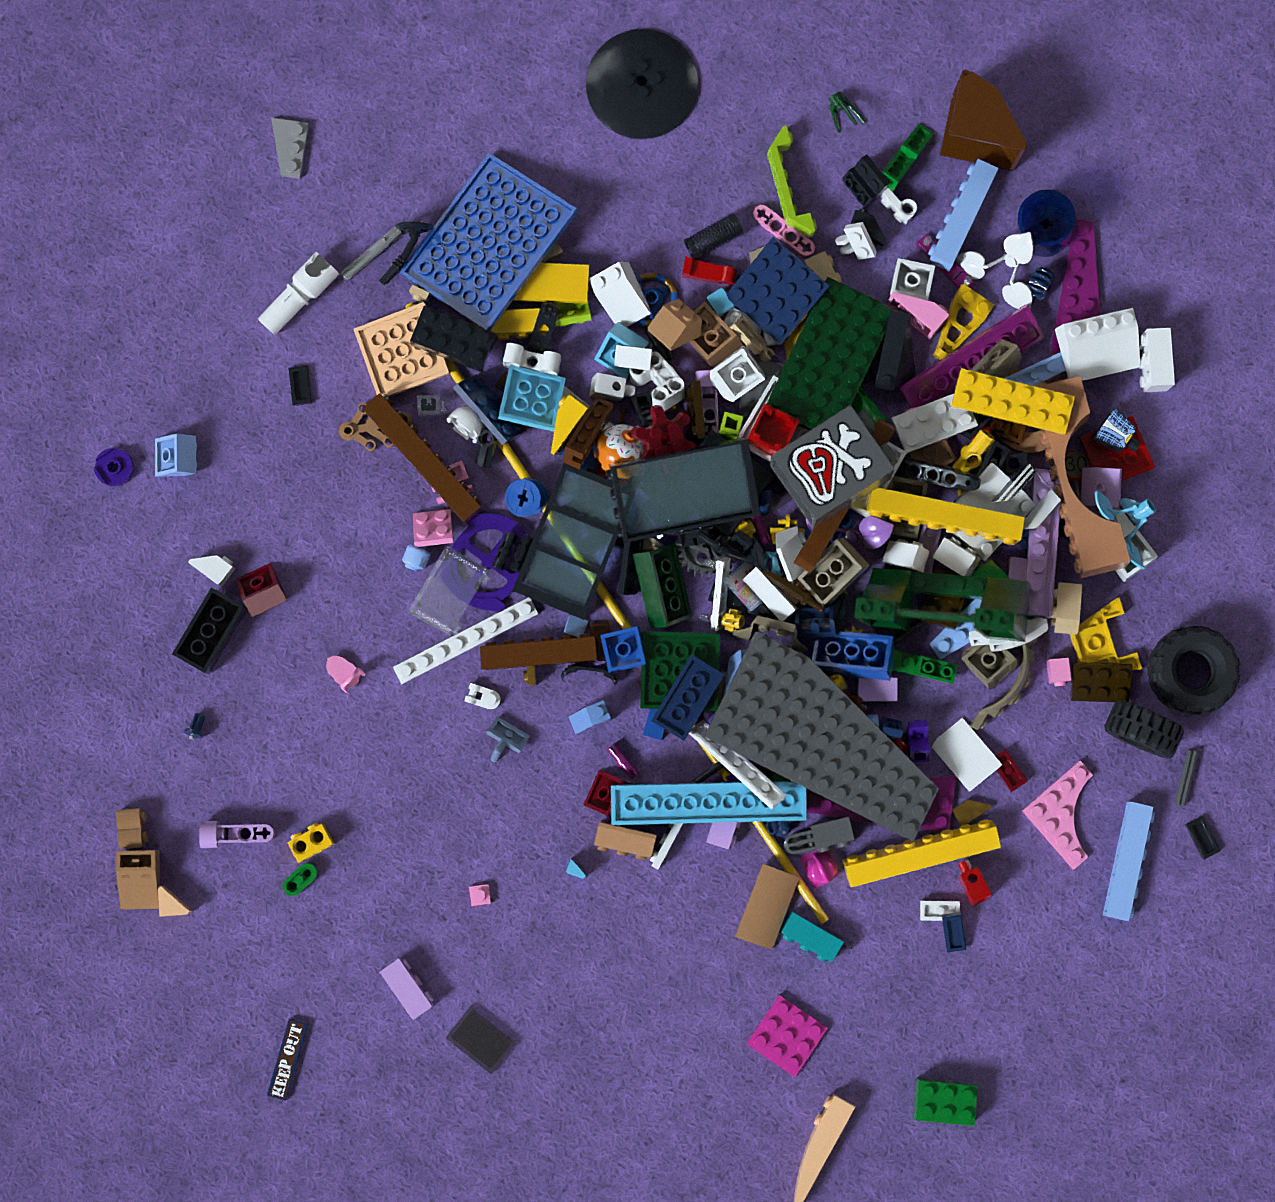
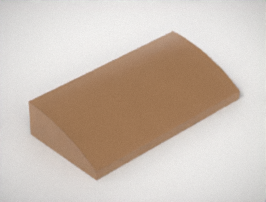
[735,863,800,949]

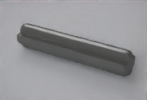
[1175,750,1198,806]

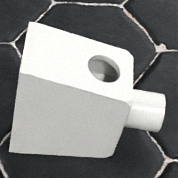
[589,373,635,401]

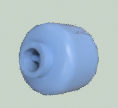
[402,544,430,572]

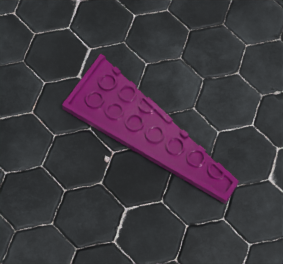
[1049,219,1100,357]
[806,776,956,832]

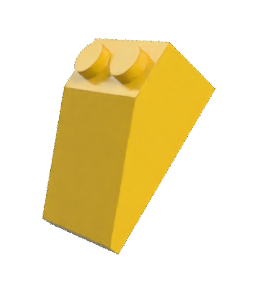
[551,395,590,456]

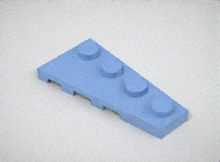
[930,599,982,660]

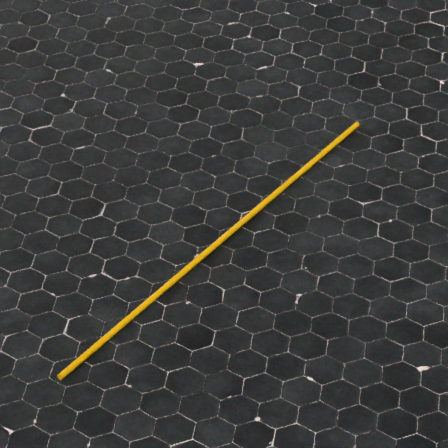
[405,302,829,924]

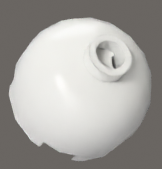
[447,406,485,443]

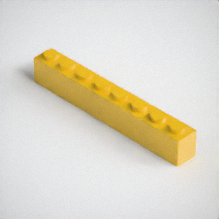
[866,488,1025,545]
[842,820,1001,887]

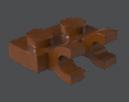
[989,419,1026,444]

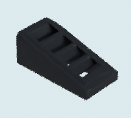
[630,391,653,427]

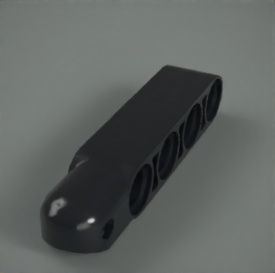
[894,457,981,491]

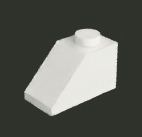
[188,555,235,587]

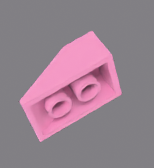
[886,292,949,340]

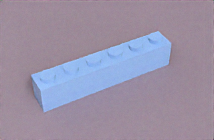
[928,159,998,271]
[1103,802,1155,921]

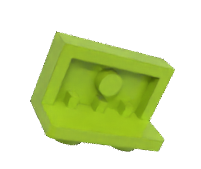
[554,301,591,327]

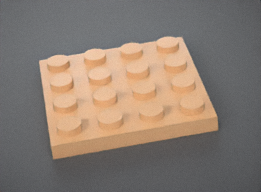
[354,302,450,397]

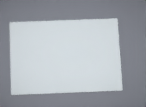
[932,718,1002,792]

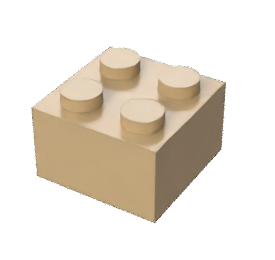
[1051,582,1082,634]

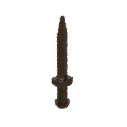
[761,569,826,613]

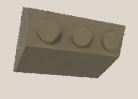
[970,339,1023,378]

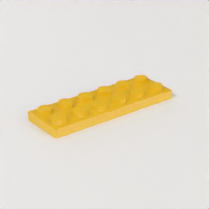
[951,368,1075,435]

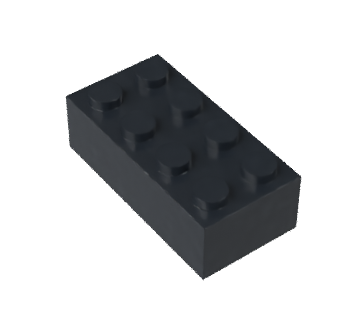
[410,306,496,372]
[172,587,248,675]

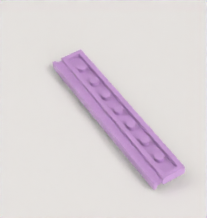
[1025,468,1060,619]

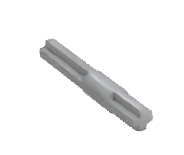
[341,226,403,280]

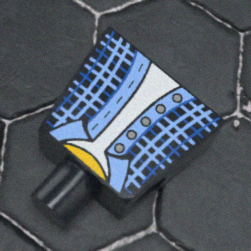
[1091,407,1141,453]

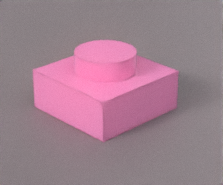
[469,884,491,906]

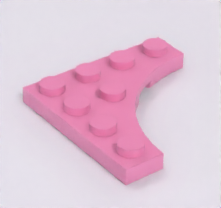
[1022,760,1093,870]

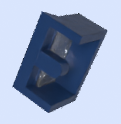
[795,605,836,640]

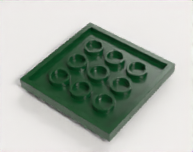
[640,631,720,711]

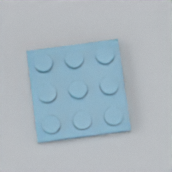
[498,365,566,432]

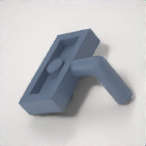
[486,716,530,762]

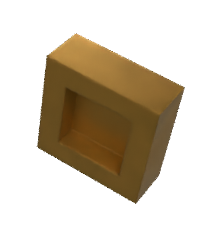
[524,665,537,686]

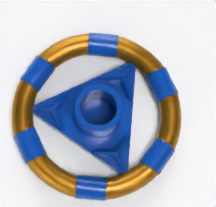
[636,273,678,327]

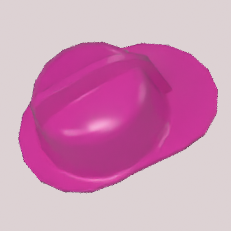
[801,850,838,888]

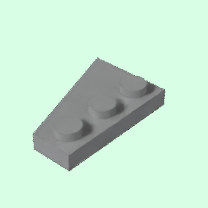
[271,118,309,179]

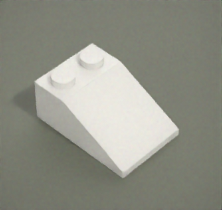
[589,262,652,328]

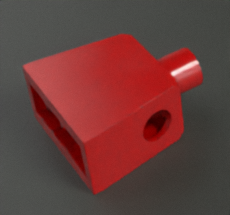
[958,860,992,907]

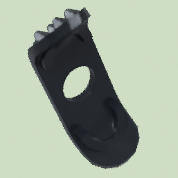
[527,301,560,354]
[561,663,617,685]

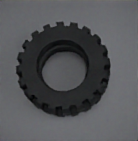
[1104,700,1184,759]

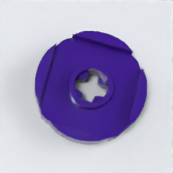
[94,448,134,487]

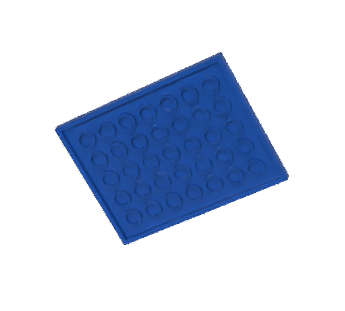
[400,153,578,331]

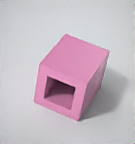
[1046,658,1071,687]

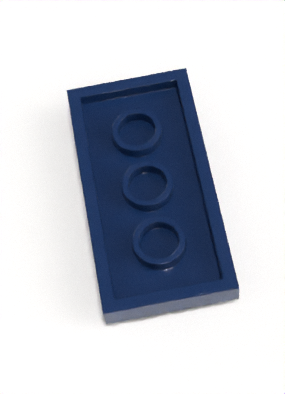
[453,374,526,445]
[651,655,724,741]

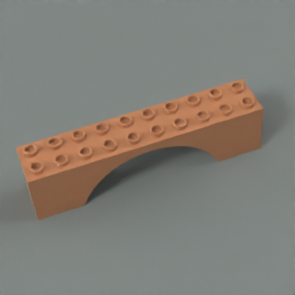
[1037,376,1130,579]

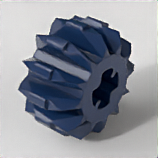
[1028,267,1055,301]

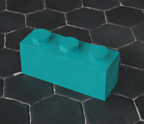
[780,912,843,963]

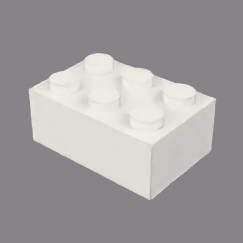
[1139,328,1175,392]

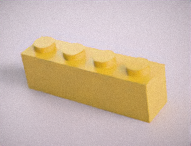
[474,308,549,340]

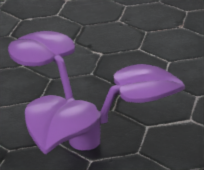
[806,516,894,549]

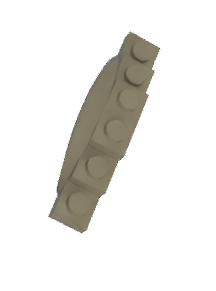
[970,637,1038,730]

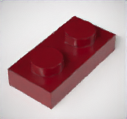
[995,749,1028,792]

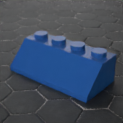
[812,631,894,681]

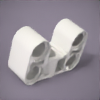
[503,343,561,376]
[629,352,685,411]

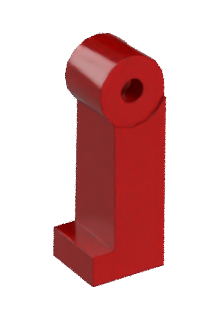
[682,257,737,285]

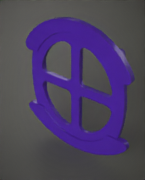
[436,513,536,611]

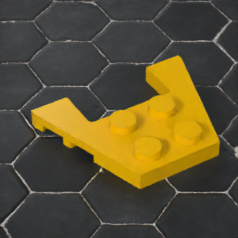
[1070,597,1142,670]

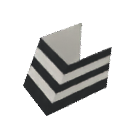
[991,461,1061,529]

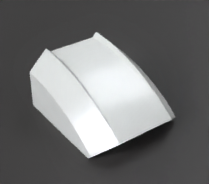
[710,346,766,402]

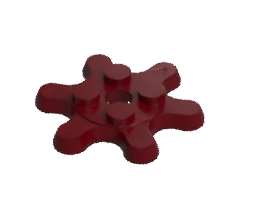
[631,405,696,475]

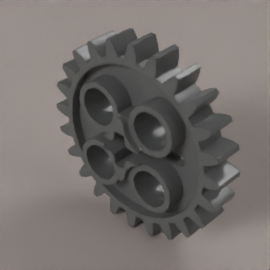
[677,525,739,579]

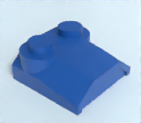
[600,626,646,673]

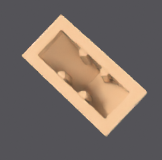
[158,886,193,917]

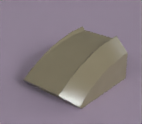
[961,645,1018,690]

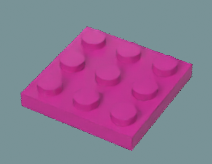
[746,995,828,1077]

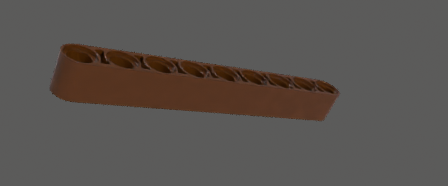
[794,418,896,573]

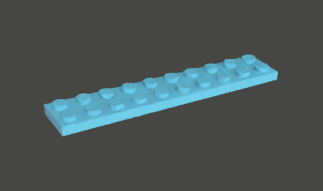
[611,781,806,825]

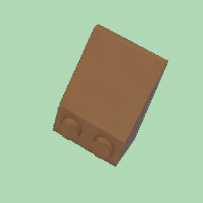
[690,302,743,368]

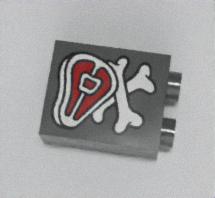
[770,405,898,529]

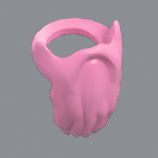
[326,656,366,693]

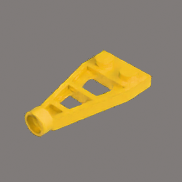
[933,284,994,360]

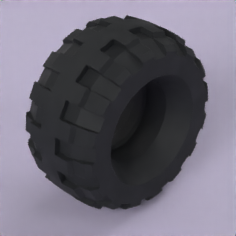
[1147,626,1241,715]

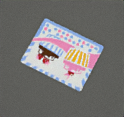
[723,562,763,611]

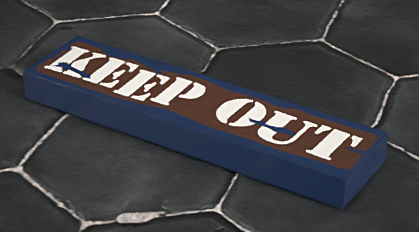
[267,1019,308,1101]

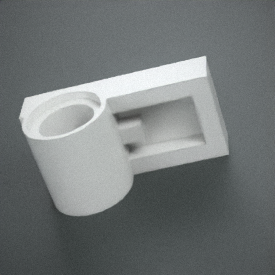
[881,188,917,225]

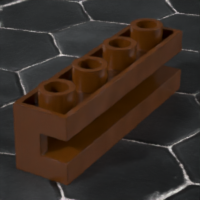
[562,397,614,469]

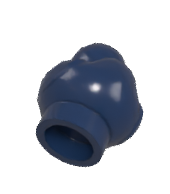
[766,821,794,837]

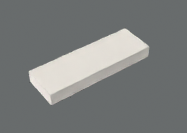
[743,566,797,622]

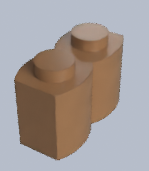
[116,808,148,849]

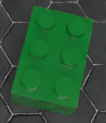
[913,1078,978,1126]

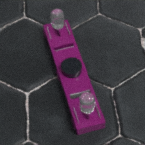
[915,233,976,289]

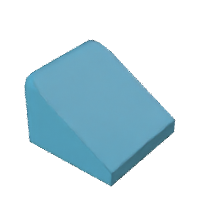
[707,288,735,317]
[566,858,586,879]

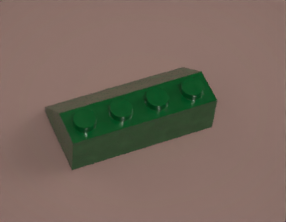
[633,543,692,628]

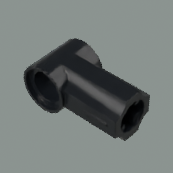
[474,429,500,468]

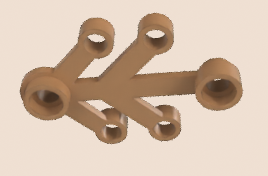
[339,403,413,452]

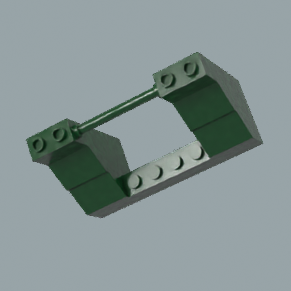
[855,568,1031,642]

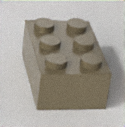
[798,537,870,606]

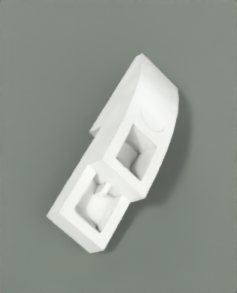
[969,617,1048,652]

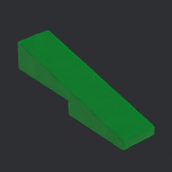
[882,123,934,191]

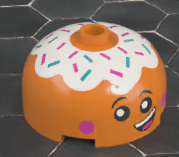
[593,424,648,479]

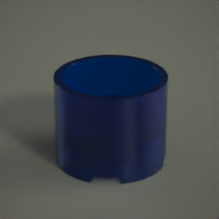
[1017,190,1076,257]

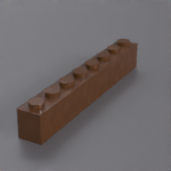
[363,393,482,524]

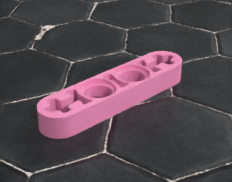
[753,205,815,258]

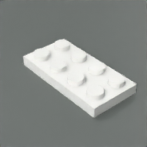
[891,394,978,454]

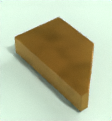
[952,800,992,826]

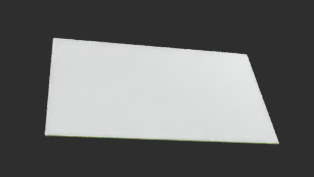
[614,345,652,370]

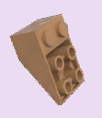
[116,850,160,909]

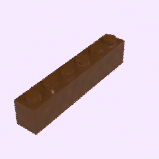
[480,634,598,670]

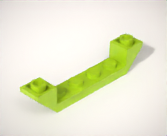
[767,125,817,238]

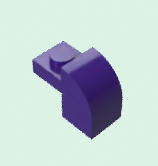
[906,720,930,763]

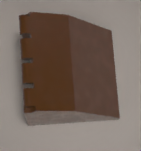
[939,69,1027,171]

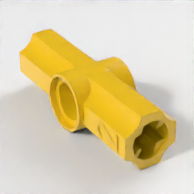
[950,429,995,482]

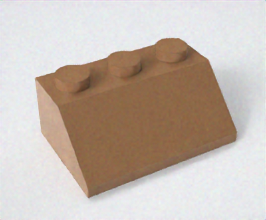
[594,822,656,861]

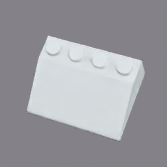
[1055,308,1140,381]
[953,463,1035,561]

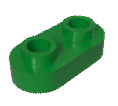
[283,863,318,896]

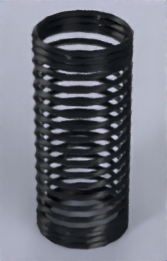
[684,213,744,260]

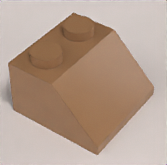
[648,298,702,351]

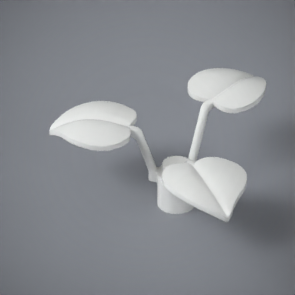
[956,232,1033,309]

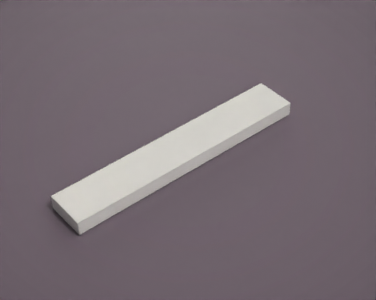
[689,719,786,809]

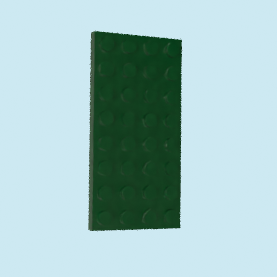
[766,276,896,431]

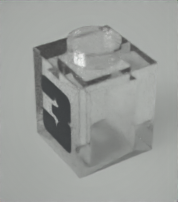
[417,395,445,418]

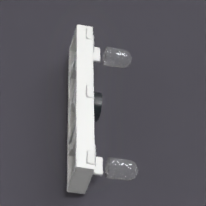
[699,557,731,631]

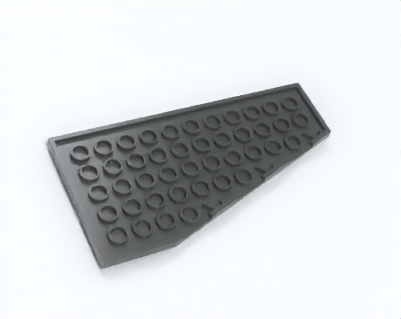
[704,631,939,841]

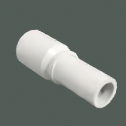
[257,251,339,335]

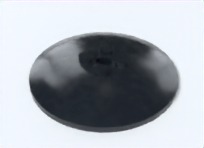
[586,29,698,139]

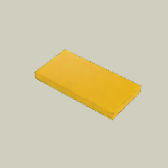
[513,263,589,304]

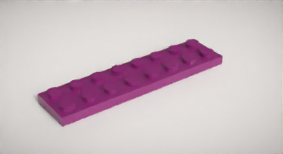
[899,305,1045,408]

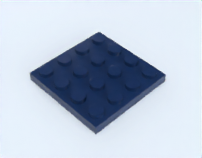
[727,237,831,345]

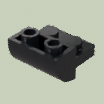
[842,154,890,208]

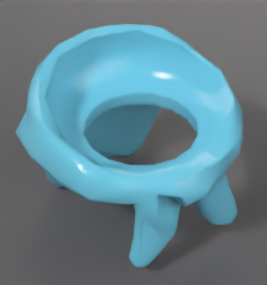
[763,551,786,577]

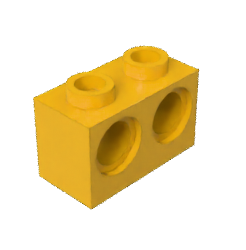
[287,822,335,863]

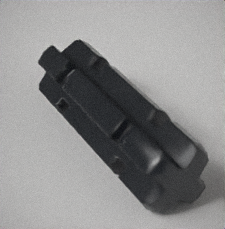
[510,535,533,572]

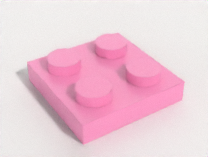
[413,509,453,547]

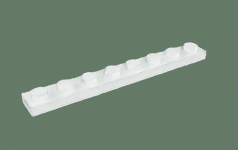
[393,597,538,684]

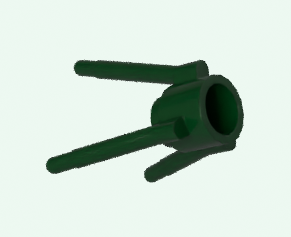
[828,91,866,133]

